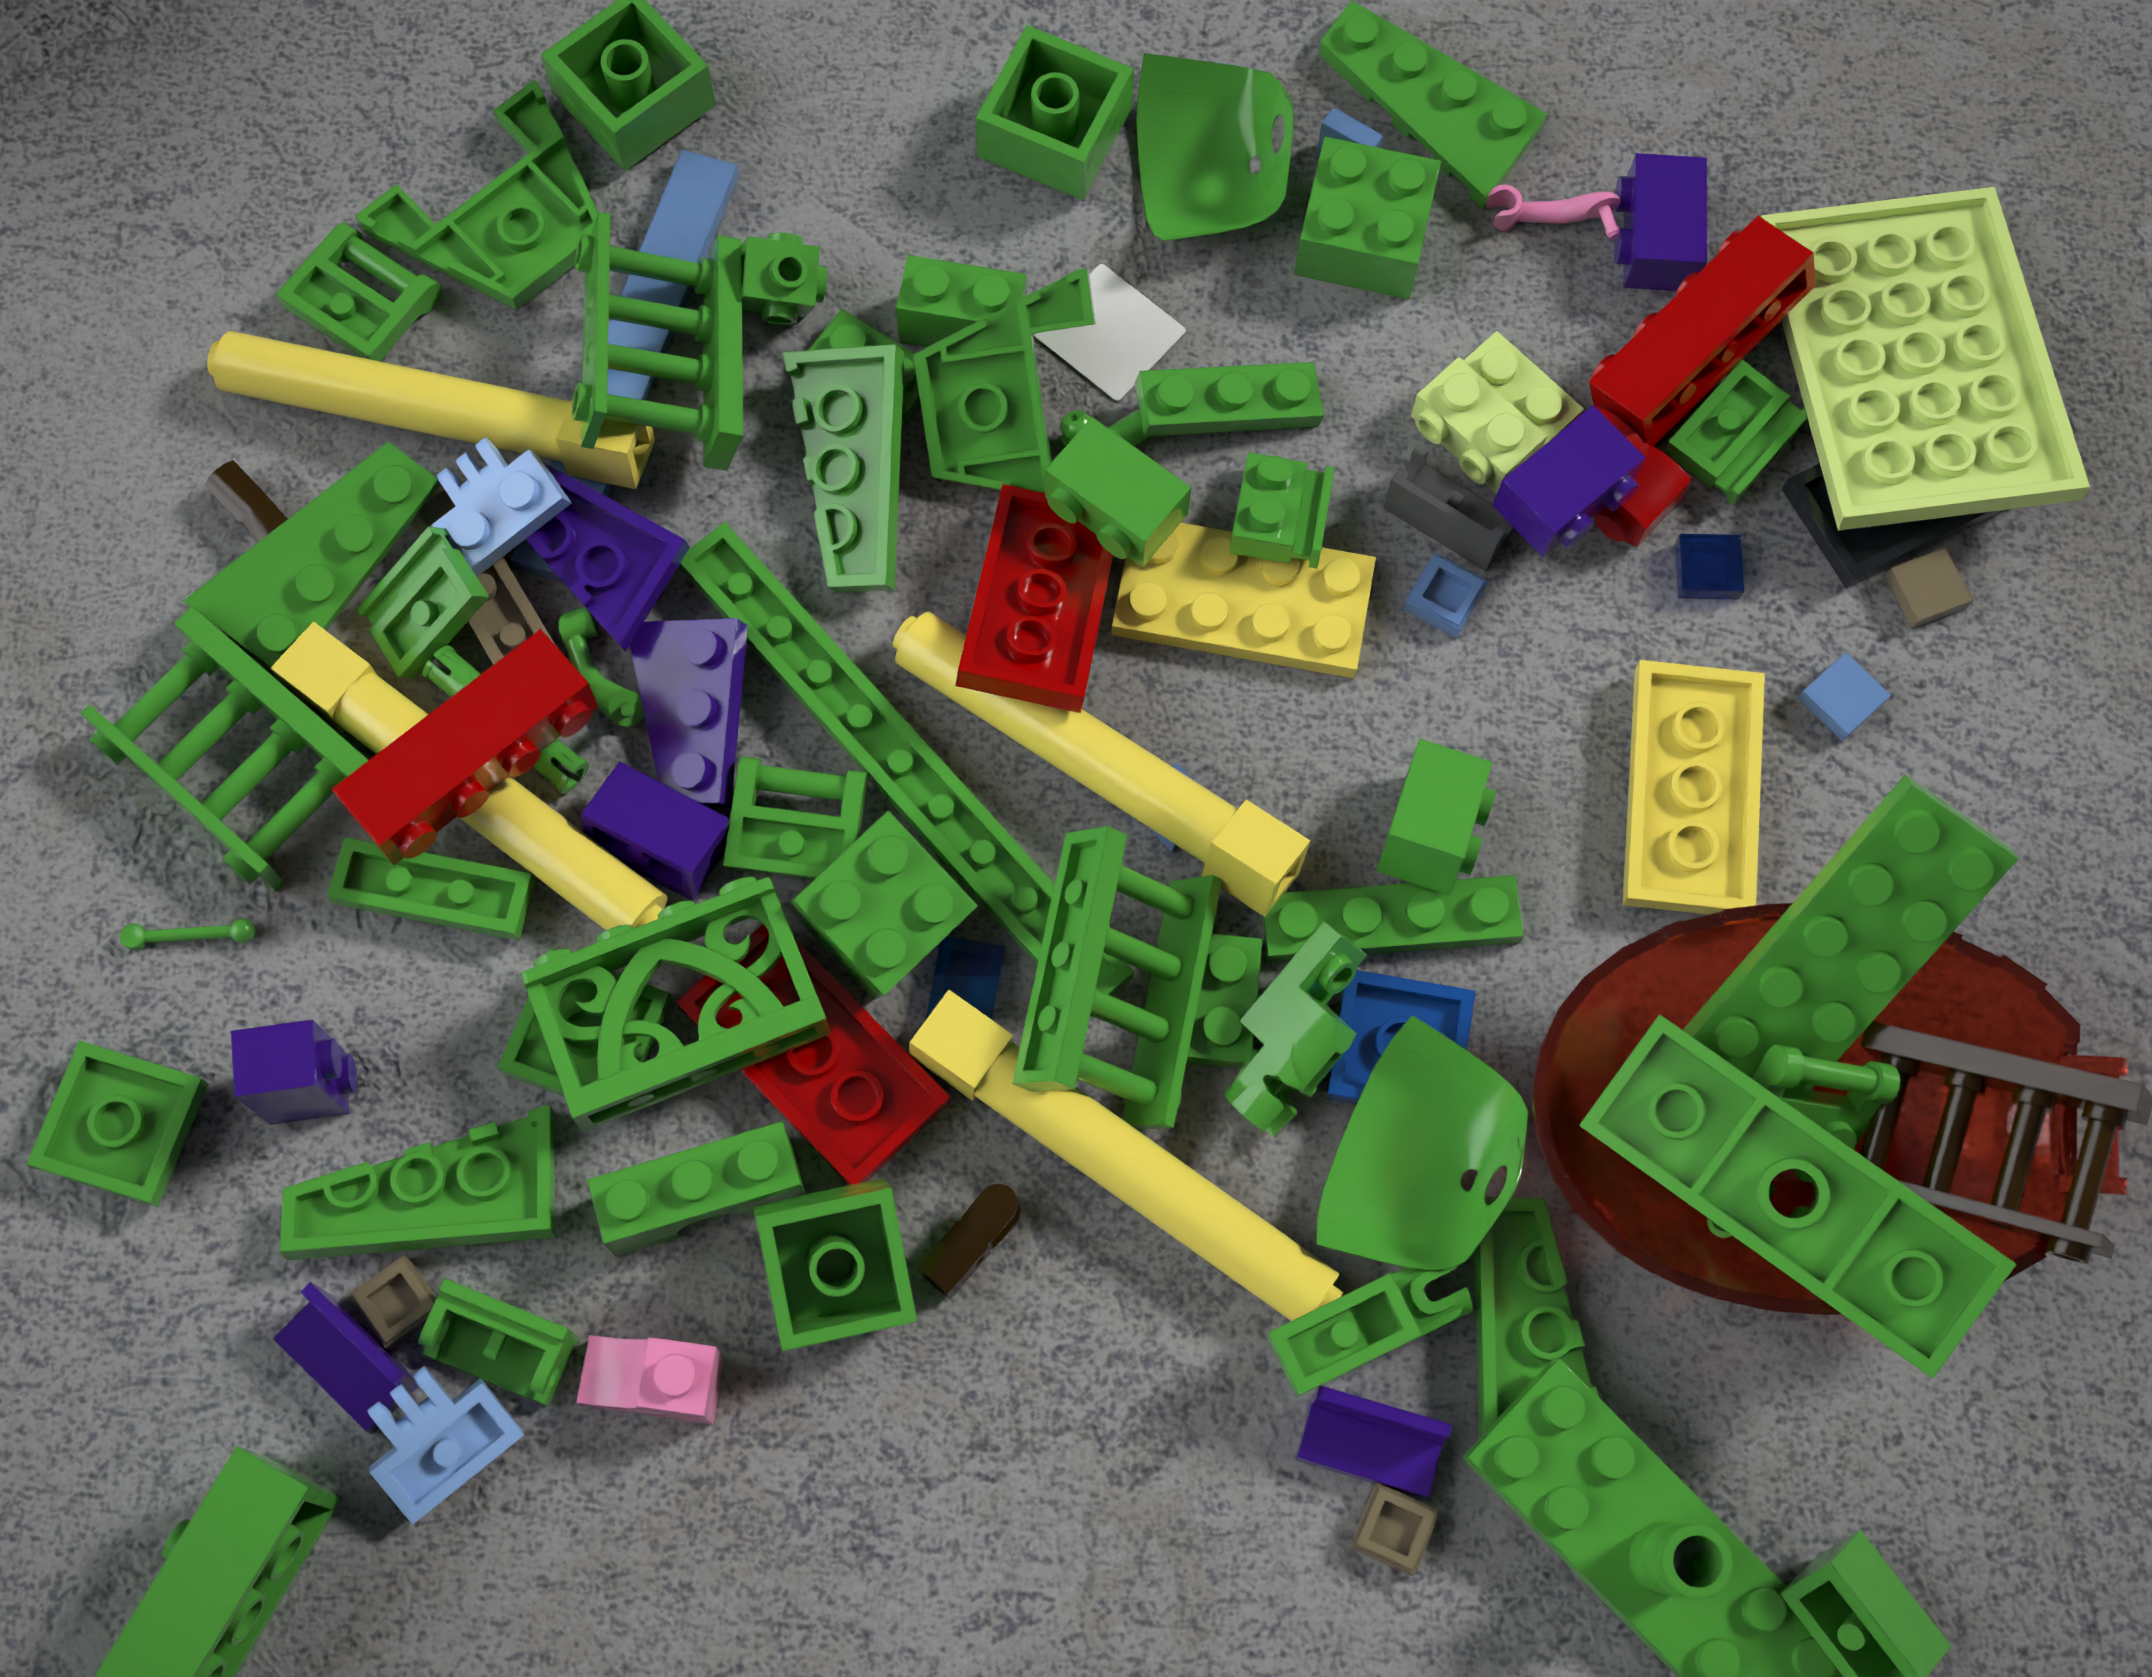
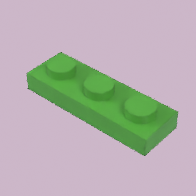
[1135,362,1324,437]
[327,837,536,941]

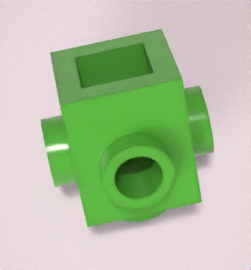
[741,232,827,325]

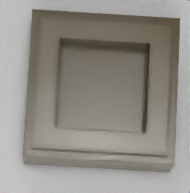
[1884,547,1973,629]
[348,1254,437,1351]
[1349,1482,1440,1576]

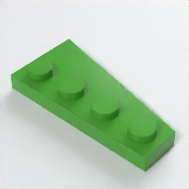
[1318,0,1548,210]
[782,344,905,593]
[183,441,441,667]
[280,1104,555,1260]
[1474,1196,1599,1439]

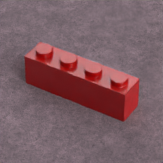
[1589,215,1816,446]
[331,629,598,866]

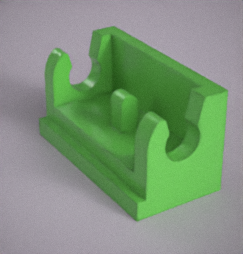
[418,1278,579,1407]

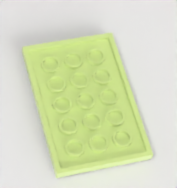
[1760,187,2090,531]

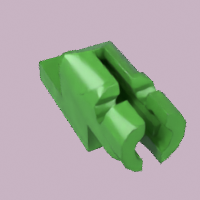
[1224,921,1367,1137]
[1266,1266,1473,1397]

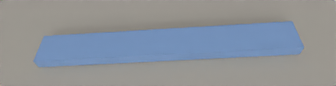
[510,149,739,584]

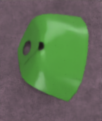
[1136,53,1294,241]
[1316,1015,1528,1271]

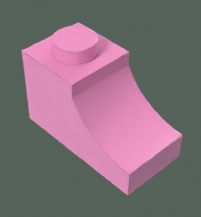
[576,1335,725,1424]

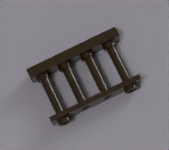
[1860,1021,2152,1264]

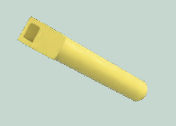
[207,331,655,489]
[893,611,1311,917]
[271,621,667,930]
[909,990,1343,1321]

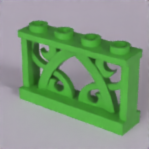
[520,877,831,1132]

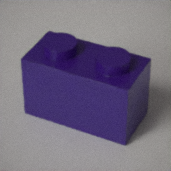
[1614,153,1707,291]
[1492,405,1646,558]
[231,1019,357,1125]

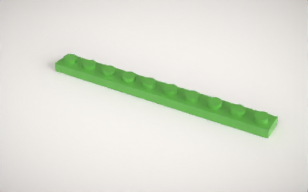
[679,522,1134,996]

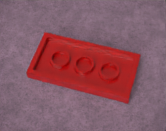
[955,484,1113,713]
[676,924,951,1185]

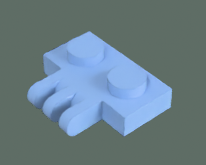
[432,437,571,577]
[367,1366,524,1525]

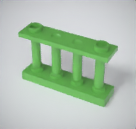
[572,212,743,471]
[81,606,368,892]
[1012,826,1222,1130]

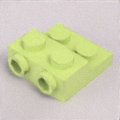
[1411,331,1584,494]

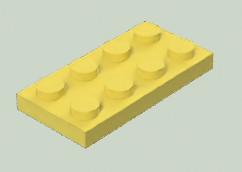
[1111,523,1376,679]
[1622,660,1765,919]

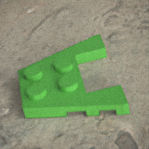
[355,80,598,310]
[913,268,1096,493]

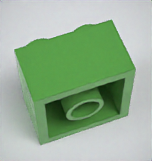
[541,0,716,172]
[976,25,1134,200]
[1294,136,1441,299]
[785,810,978,1000]
[753,1178,917,1351]

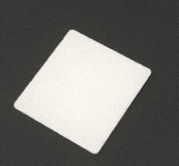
[1034,264,1186,401]

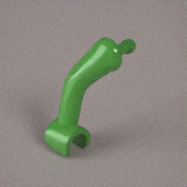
[559,608,644,727]

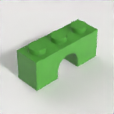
[587,1121,806,1257]

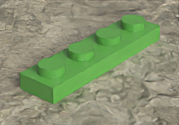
[1261,875,1524,963]

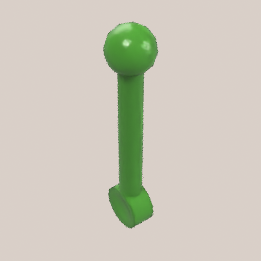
[119,918,256,951]

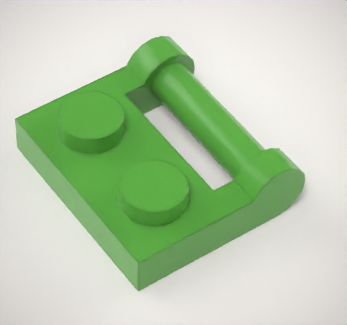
[276,222,442,361]
[723,756,868,880]
[1752,1045,1900,1150]

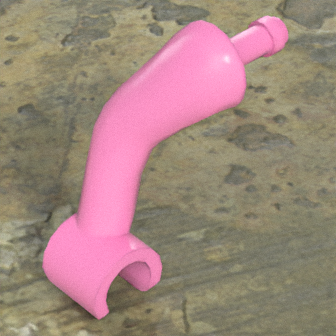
[1486,184,1620,240]

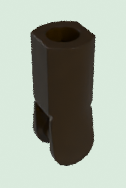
[204,460,288,542]
[917,1184,1021,1300]

